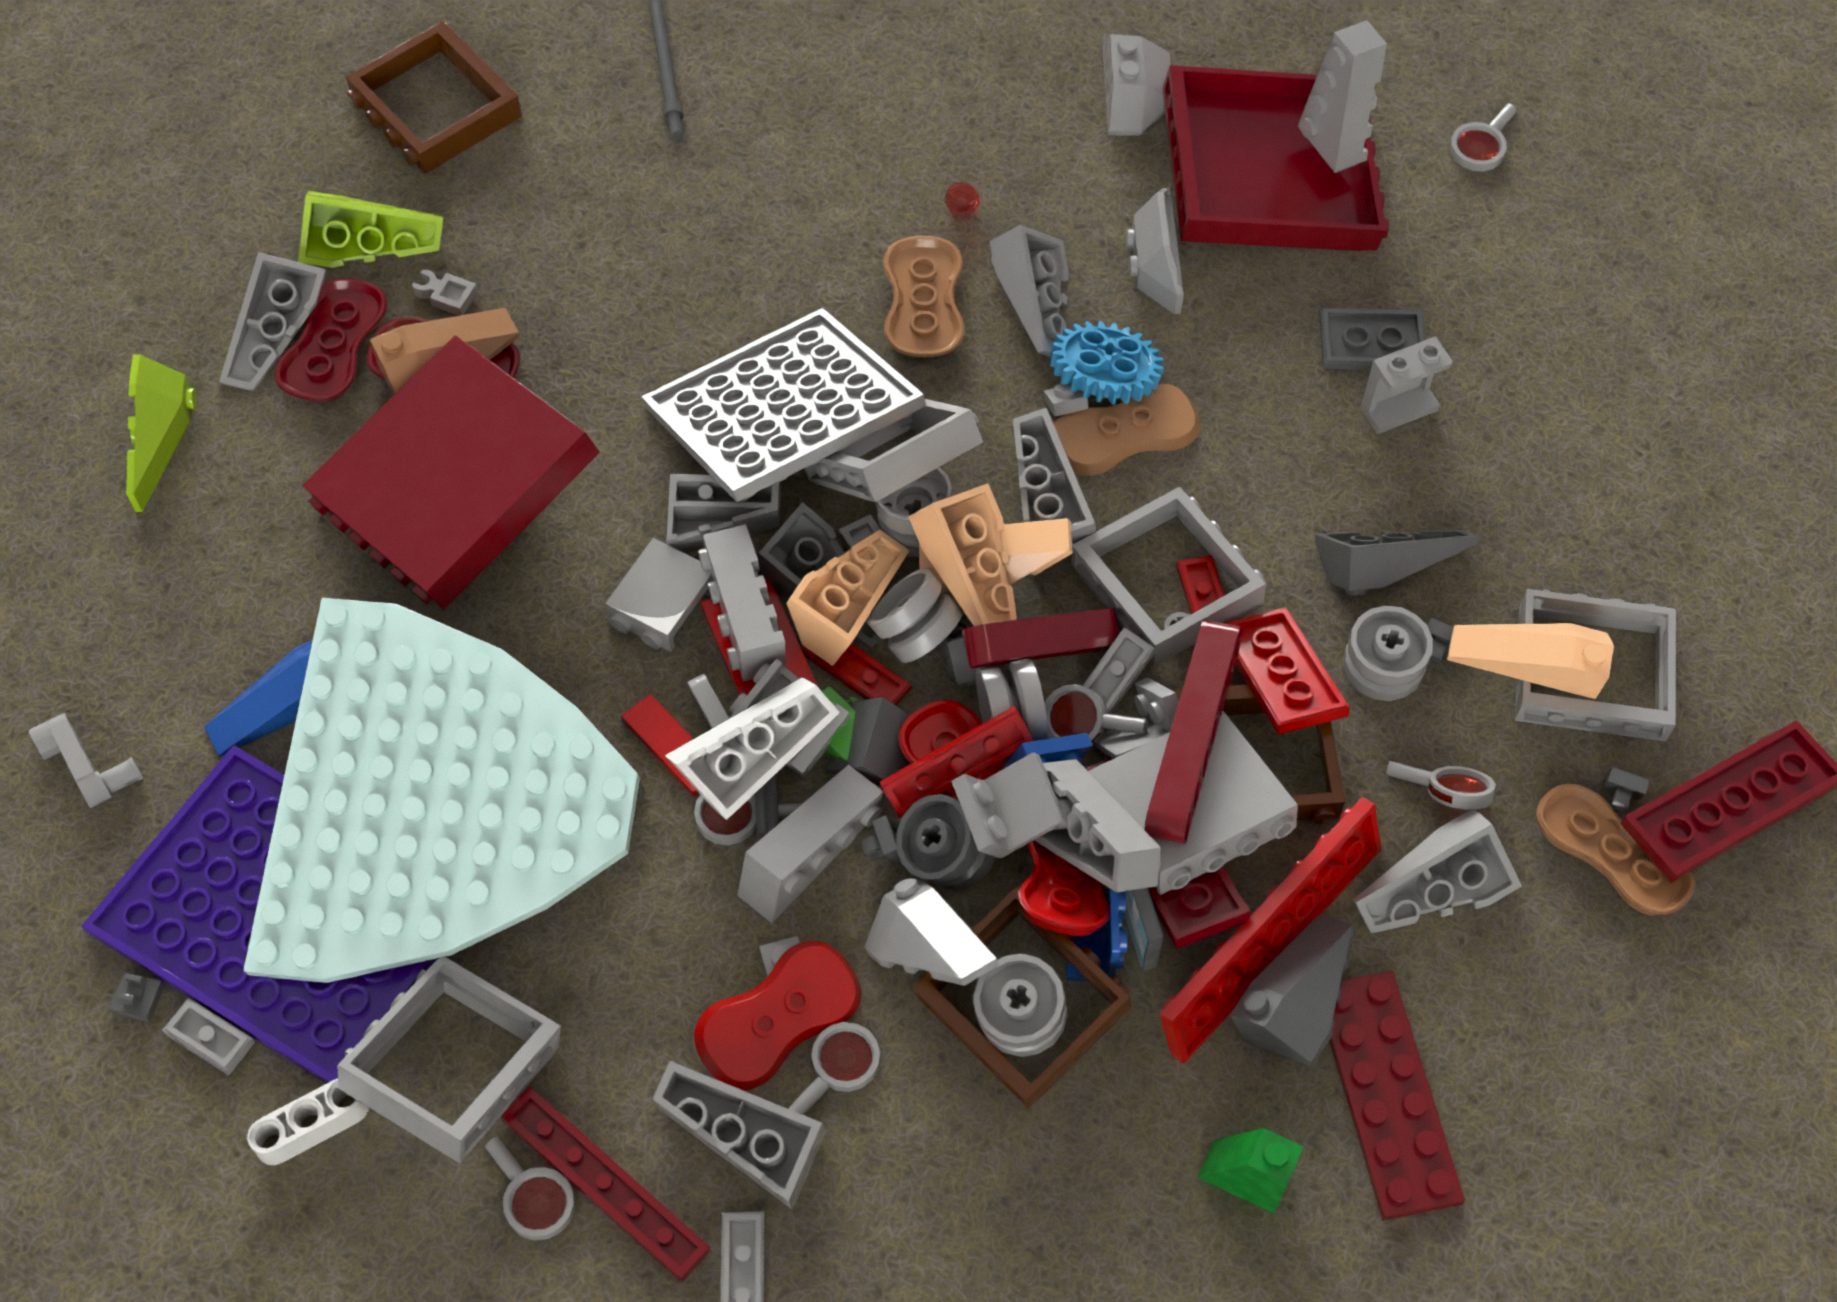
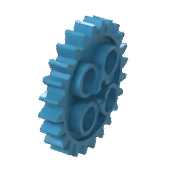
[1050,321,1164,405]

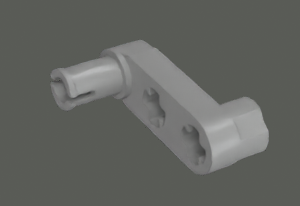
[29,713,143,808]

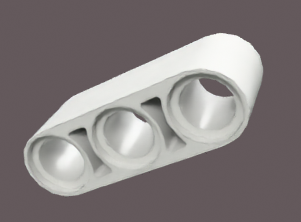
[247,1078,369,1165]

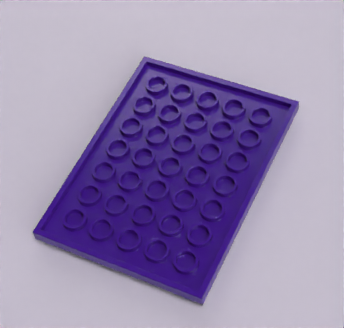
[81,745,438,1084]

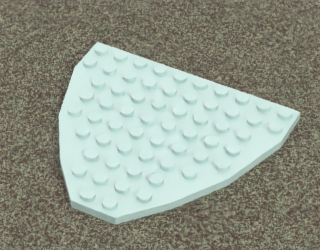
[243,598,640,983]

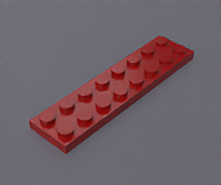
[1159,797,1382,1064]

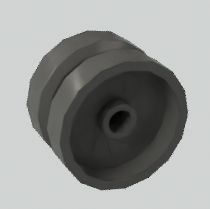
[896,794,996,890]

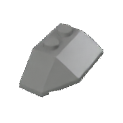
[1102,33,1171,136]
[1126,188,1184,314]

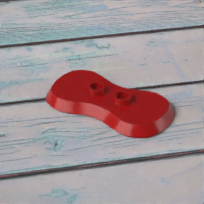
[898,699,1005,800]
[1018,840,1110,936]
[694,940,861,1091]

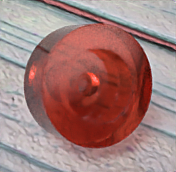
[945,182,980,218]

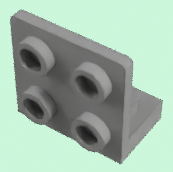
[1093,678,1179,759]
[952,753,1065,858]

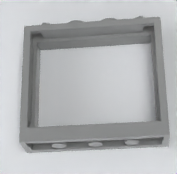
[804,399,983,503]
[1071,487,1266,667]
[1515,589,1676,742]
[337,957,561,1163]

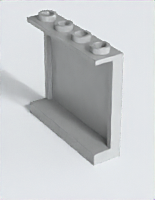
[1088,711,1298,895]

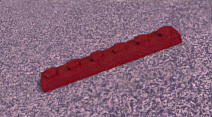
[501,1087,711,1283]

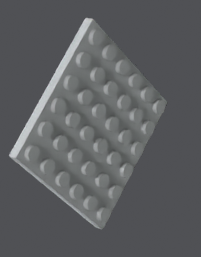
[642,308,926,502]

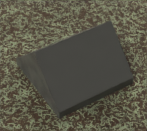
[826,697,910,786]

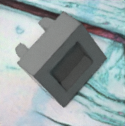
[1427,617,1454,664]
[1602,767,1650,812]
[861,815,901,866]
[108,972,165,1022]

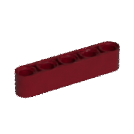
[962,608,1120,668]

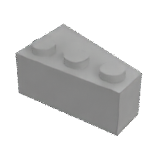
[666,474,781,553]

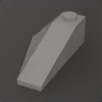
[989,225,1069,357]
[219,252,327,392]
[1353,809,1522,934]
[864,877,999,986]

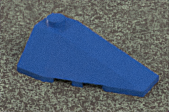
[204,640,313,757]

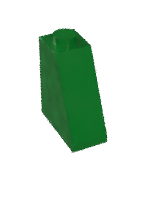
[1197,1128,1304,1213]

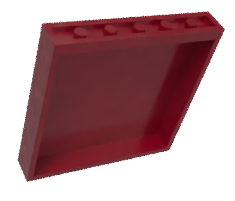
[1162,65,1389,251]
[302,335,600,610]

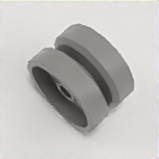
[866,569,963,663]
[1343,606,1433,701]
[975,658,1048,741]
[973,954,1068,1057]

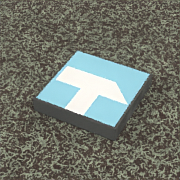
[1122,888,1164,971]

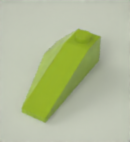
[126,354,198,512]

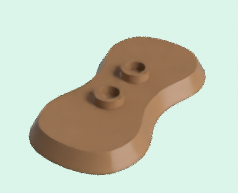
[883,236,965,358]
[1053,384,1200,476]
[1537,783,1695,916]

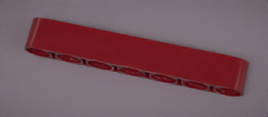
[1144,620,1242,844]

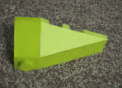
[298,191,444,268]

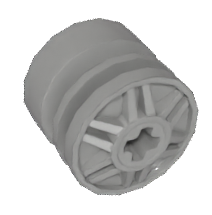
[876,467,952,557]

